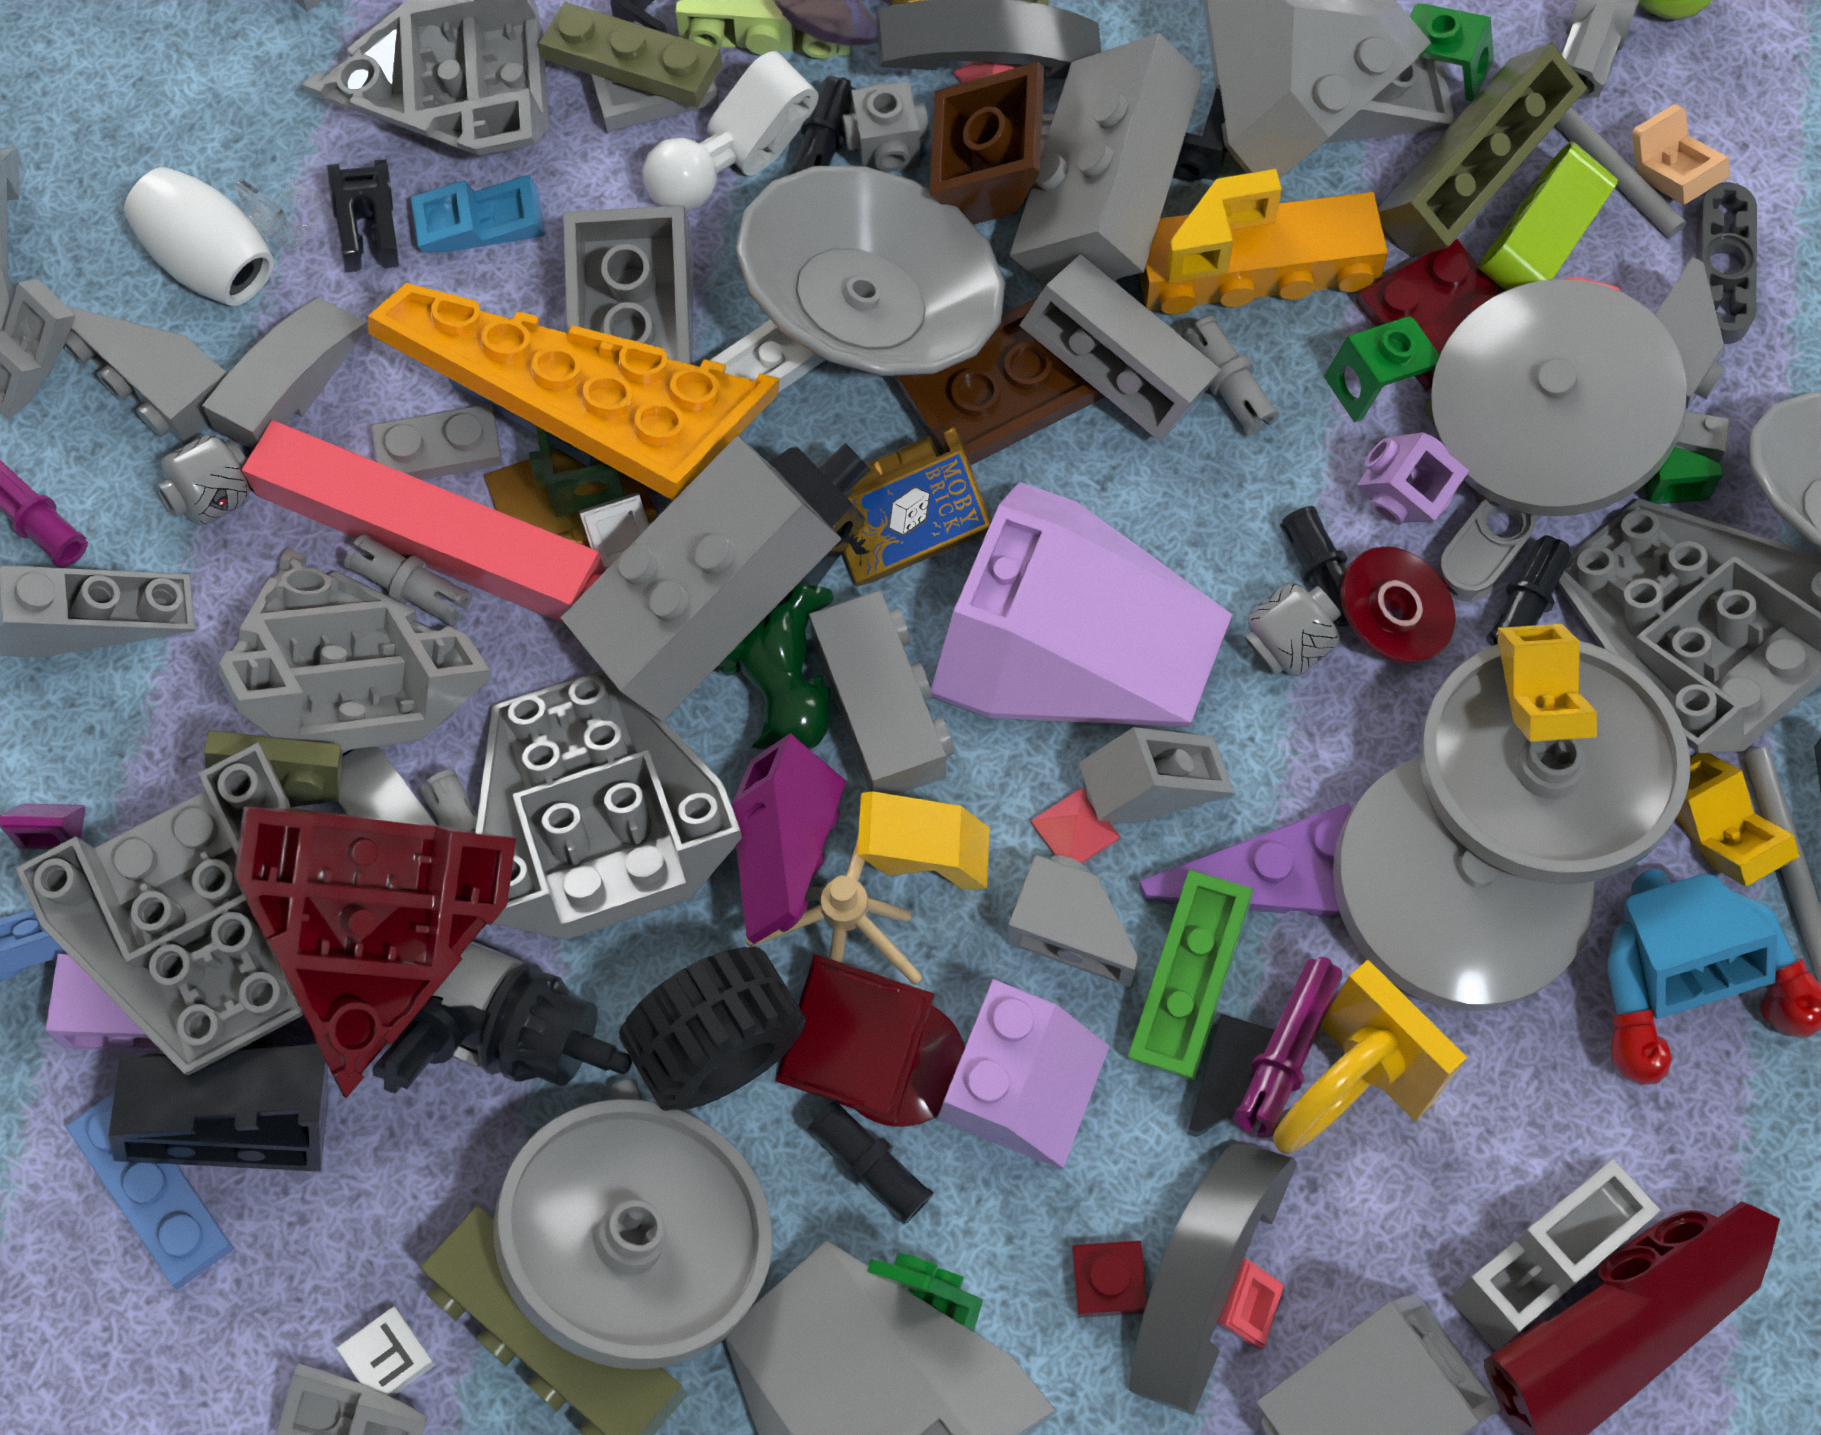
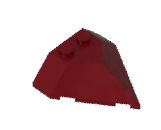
[234,807,516,1099]

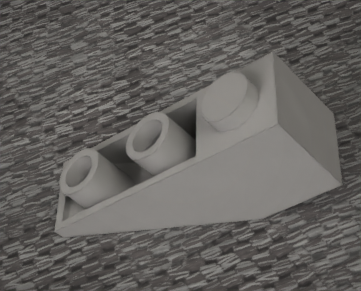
[64,306,227,446]
[0,565,195,658]

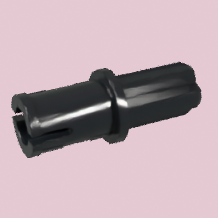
[788,76,854,175]
[1279,506,1349,627]
[1486,535,1571,646]

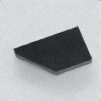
[1187,1014,1275,1137]

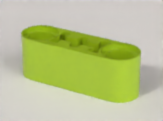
[1478,141,1618,291]

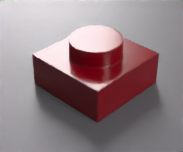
[1072,1240,1147,1318]

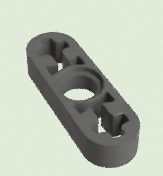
[1696,182,1757,344]

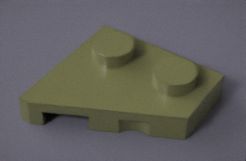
[204,730,343,808]

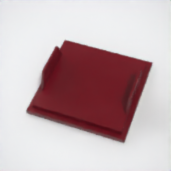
[775,954,935,1123]

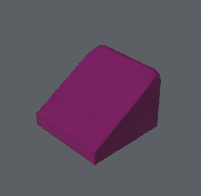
[0,803,85,849]

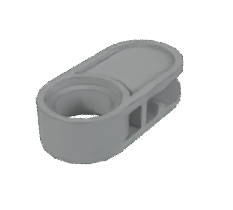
[1437,498,1535,602]

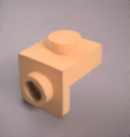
[1632,104,1730,205]

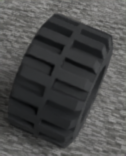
[619,946,807,1111]

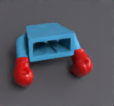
[1607,869,1821,1085]

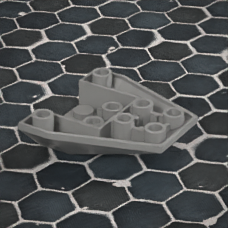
[1557,498,1821,753]
[476,670,742,940]
[15,742,303,1076]
[725,1241,1057,1435]

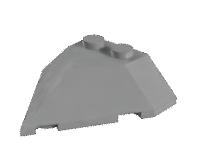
[302,0,550,156]
[1203,0,1431,179]
[218,547,490,751]

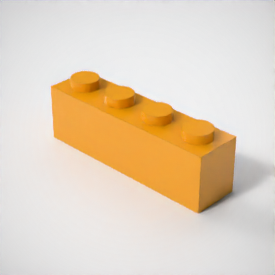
[1138,192,1388,315]

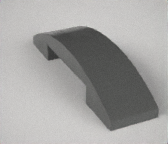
[876,0,1102,79]
[1129,1141,1297,1415]

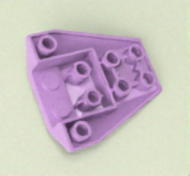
[931,482,1232,727]

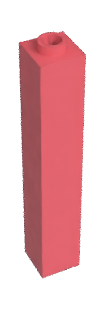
[241,420,606,624]

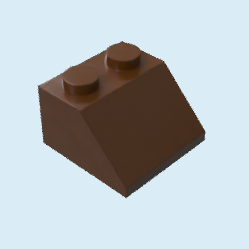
[929,62,1044,225]

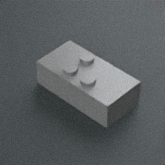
[1009,33,1203,286]
[560,435,841,722]

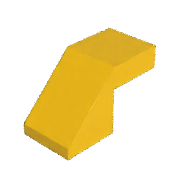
[1166,169,1282,283]
[1498,624,1597,742]
[1676,753,1800,887]
[857,792,990,890]

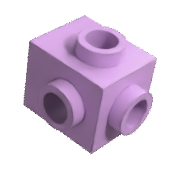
[1356,432,1469,525]

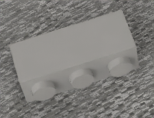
[1019,254,1222,442]
[809,590,954,795]

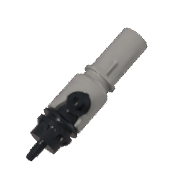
[372,941,633,1094]

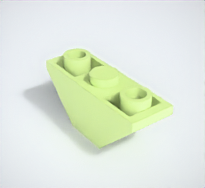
[676,0,851,59]

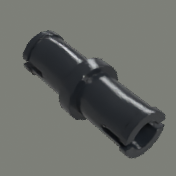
[807,1100,934,1225]

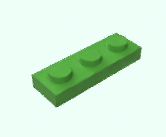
[1128,869,1254,1081]

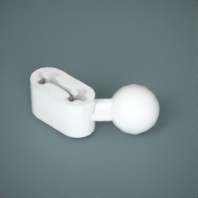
[642,51,819,212]

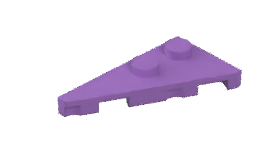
[1139,802,1351,918]

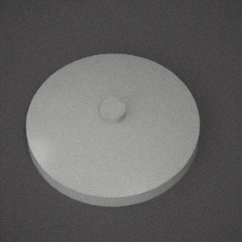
[1431,279,1687,516]
[1420,641,1690,884]
[1333,757,1595,1011]
[493,1099,772,1369]

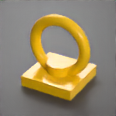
[1273,959,1468,1154]

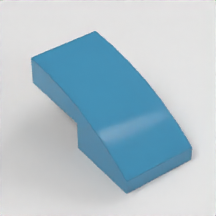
[411,174,545,252]

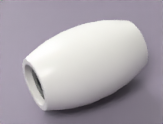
[124,167,274,306]

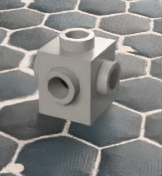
[843,81,929,173]

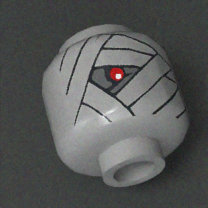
[156,434,249,526]
[1244,583,1341,677]

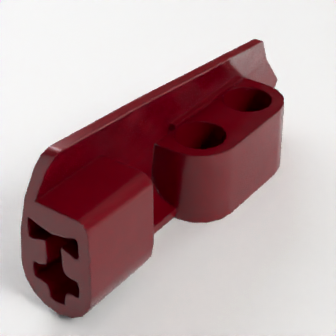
[1484,1201,1780,1435]

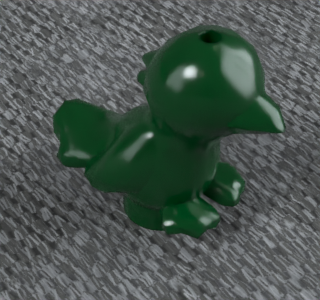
[719,583,834,750]

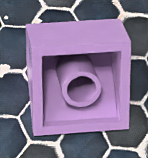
[937,979,1110,1169]

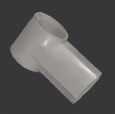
[1562,0,1639,100]

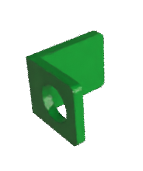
[1410,3,1494,102]
[1324,317,1440,422]

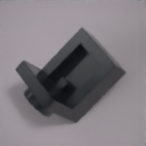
[1174,88,1229,181]

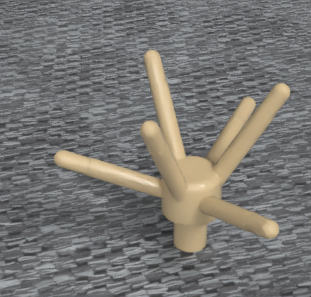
[746,839,922,984]

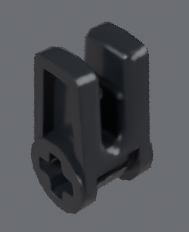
[327,159,399,273]

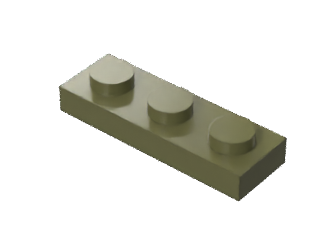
[539,1,722,108]

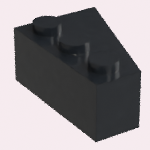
[109,1044,329,1172]

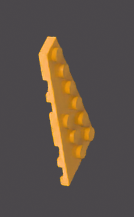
[368,283,780,501]

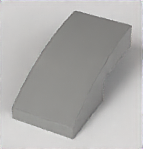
[0,279,76,419]
[276,1363,428,1435]

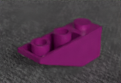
[732,733,847,944]

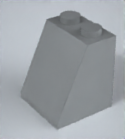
[1256,1294,1501,1435]

